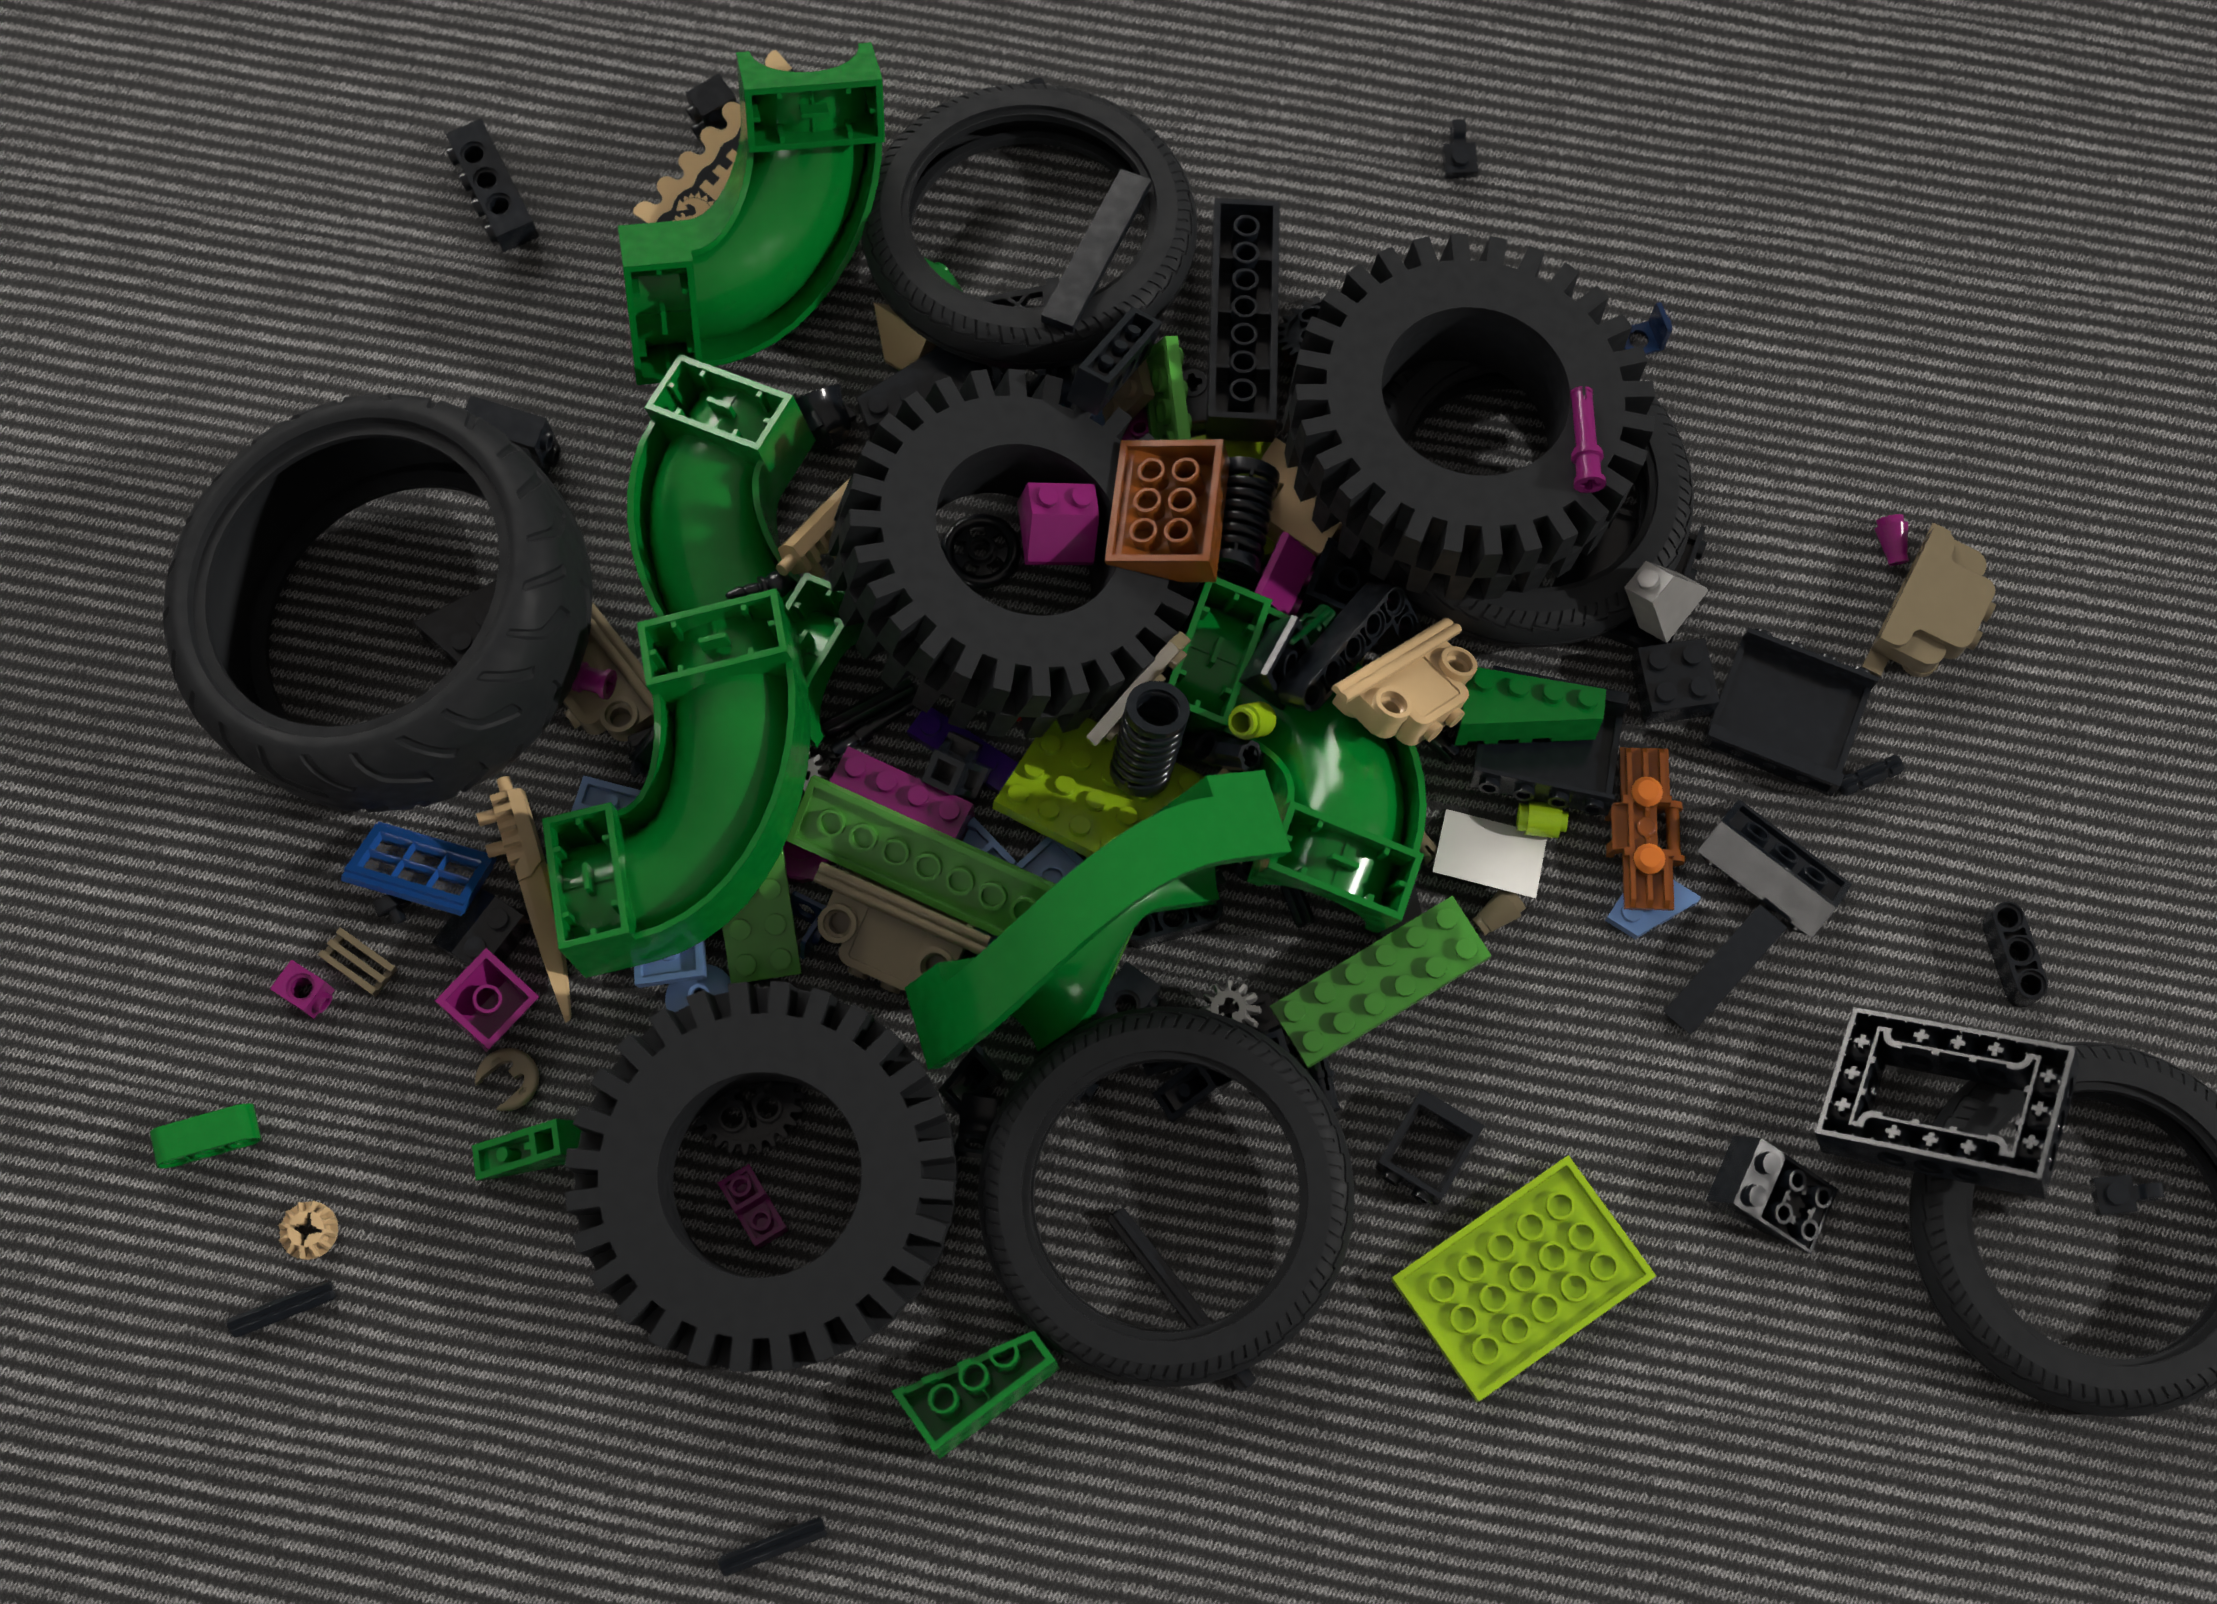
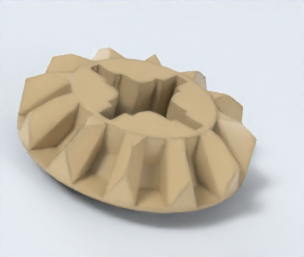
[278,1201,338,1260]

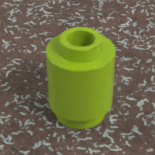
[1228,701,1276,740]
[1516,801,1568,838]

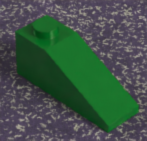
[472,1119,582,1181]

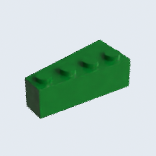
[1454,667,1606,746]
[891,1331,1060,1459]

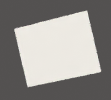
[1433,809,1547,898]

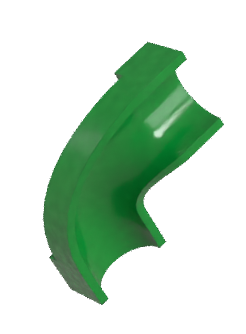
[618,42,885,385]
[627,354,864,748]
[1164,577,1427,933]

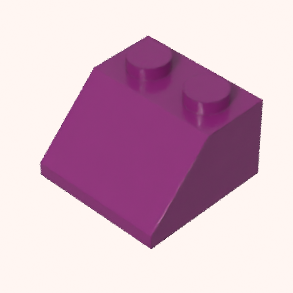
[1017,483,1099,565]
[1254,532,1316,616]
[435,948,539,1052]

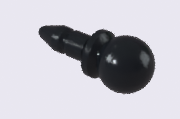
[725,571,791,599]

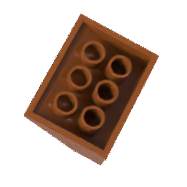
[1105,439,1230,582]

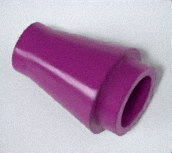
[1874,514,1909,566]

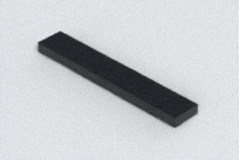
[1041,169,1151,333]

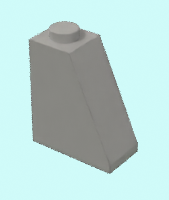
[1625,561,1708,643]

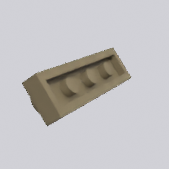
[1086,631,1191,746]

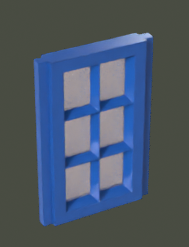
[341,822,496,916]

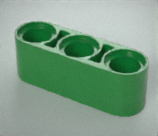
[150,1104,261,1169]

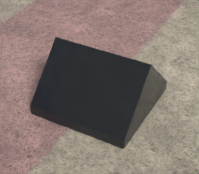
[1239,615,1311,710]

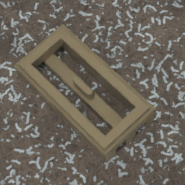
[318,927,398,997]

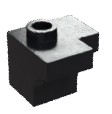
[921,731,992,800]

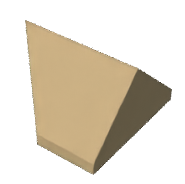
[874,303,937,371]

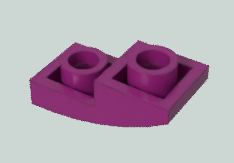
[718,1164,789,1250]

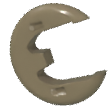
[475,1048,539,1111]

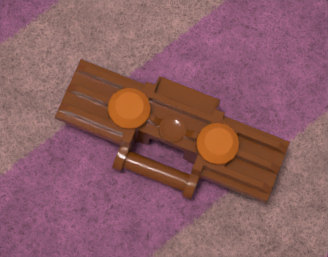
[1605,747,1685,911]

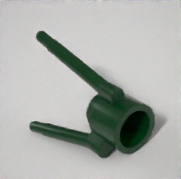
[1289,604,1337,645]

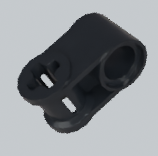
[1183,369,1207,436]

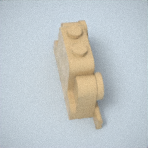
[1331,618,1478,746]

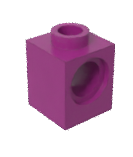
[270,960,335,1019]

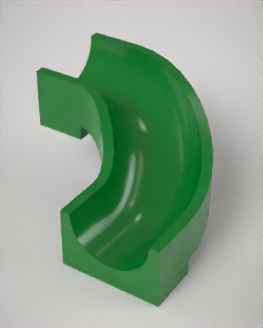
[542,588,810,978]
[905,770,1291,1070]

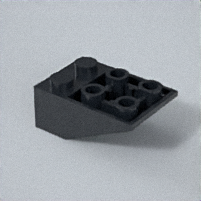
[1706,1136,1838,1254]

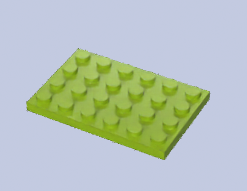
[992,717,1204,858]
[1391,1155,1656,1403]

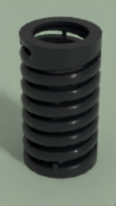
[1217,456,1280,585]
[1109,681,1190,798]

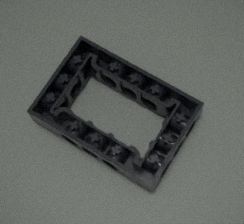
[1815,1007,2080,1199]

